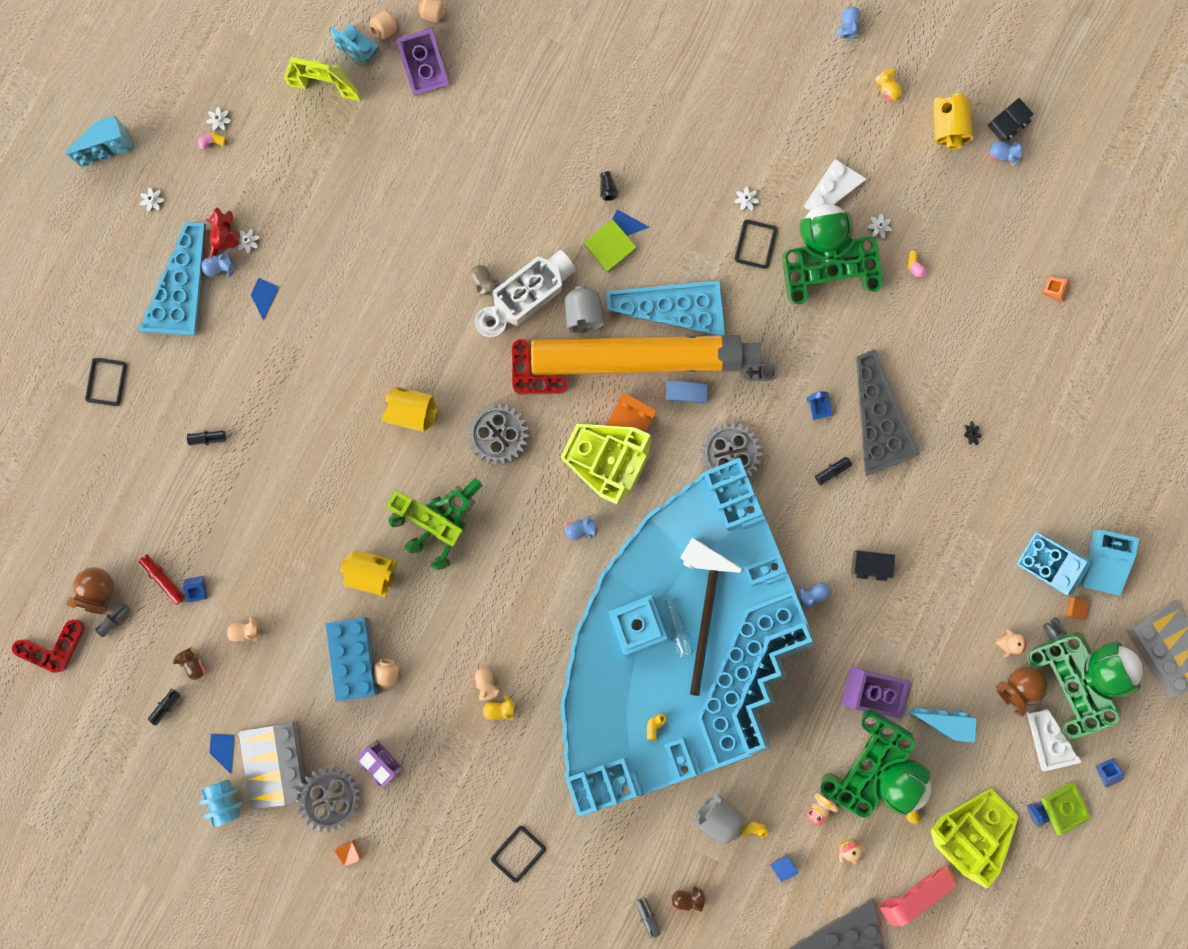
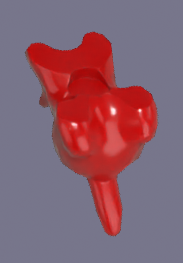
[206,208,239,258]

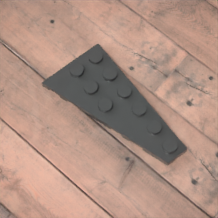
[856,349,920,477]
[789,898,884,949]

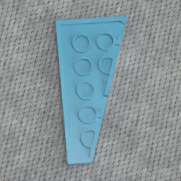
[137,222,206,336]
[606,281,725,335]

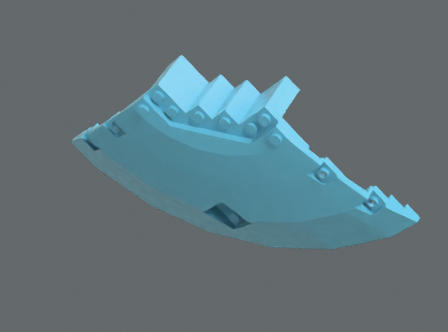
[561,458,817,817]

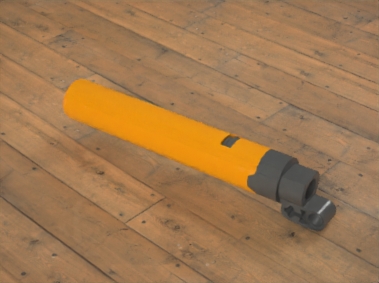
[531,335,779,381]

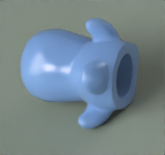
[837,7,861,39]
[989,141,1023,166]
[201,252,235,277]
[565,514,598,541]
[798,583,831,611]

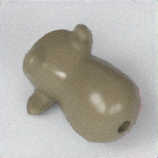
[470,265,499,297]

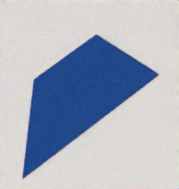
[612,209,650,236]
[251,278,279,320]
[209,734,234,774]

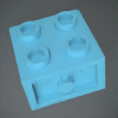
[330,24,379,66]

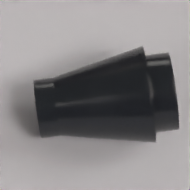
[600,171,618,201]

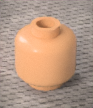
[418,0,446,23]
[369,11,398,40]
[373,659,399,689]

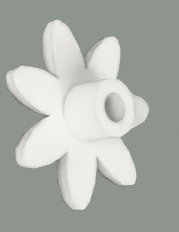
[206,107,231,131]
[734,187,759,211]
[140,188,164,212]
[867,214,892,238]
[238,229,259,253]

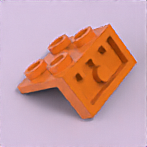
[605,392,657,432]

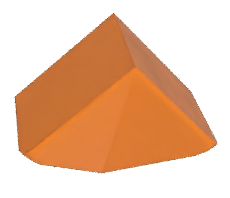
[335,840,363,866]

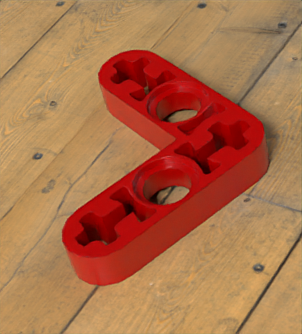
[512,339,568,395]
[12,619,84,673]

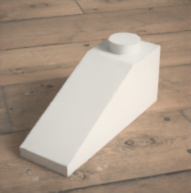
[680,538,745,573]

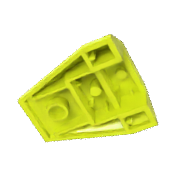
[284,57,361,101]
[560,424,651,505]
[931,788,1019,888]

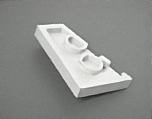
[804,159,866,211]
[1027,709,1082,771]

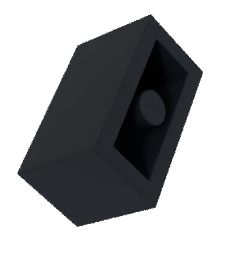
[851,550,895,581]

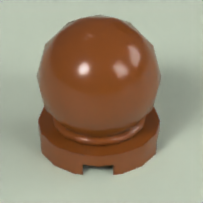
[66,567,114,615]
[995,667,1048,717]

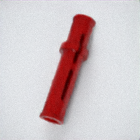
[138,554,186,605]

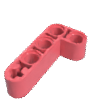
[879,866,958,926]

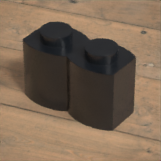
[987,98,1034,141]

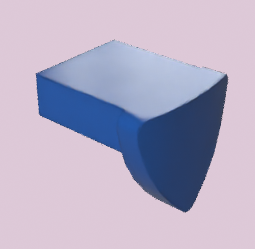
[806,391,832,420]
[1027,801,1050,827]

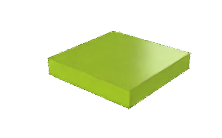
[583,219,637,272]
[1040,782,1091,835]

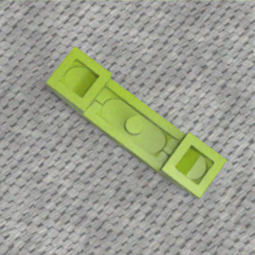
[386,490,463,547]

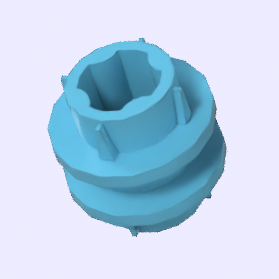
[199,780,243,827]

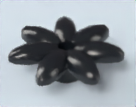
[964,421,982,445]

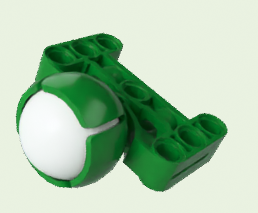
[782,204,883,304]
[1028,632,1143,739]
[820,709,931,818]

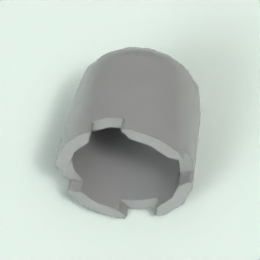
[565,286,604,333]
[693,793,743,844]

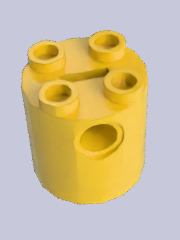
[933,93,974,150]
[382,387,438,432]
[340,549,397,598]

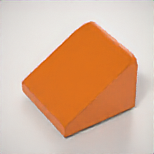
[1042,276,1070,302]
[1066,597,1090,621]

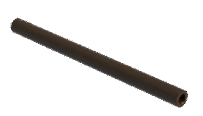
[690,570,719,696]

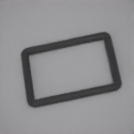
[734,219,777,269]
[85,358,127,406]
[491,826,546,883]

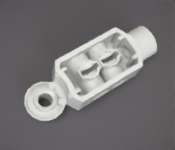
[475,250,576,337]

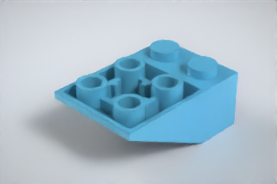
[66,115,134,166]
[1082,530,1139,596]
[1017,531,1093,595]
[908,707,976,742]

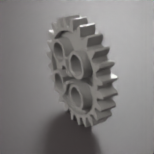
[466,403,529,465]
[700,422,762,477]
[295,766,360,832]

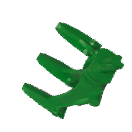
[388,477,483,570]

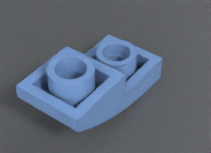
[666,381,707,404]

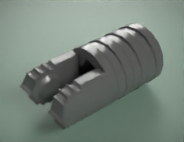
[1043,617,1075,653]

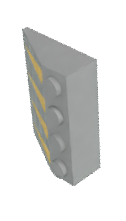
[1125,600,1188,698]
[239,721,307,809]

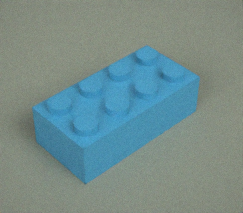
[325,617,378,701]

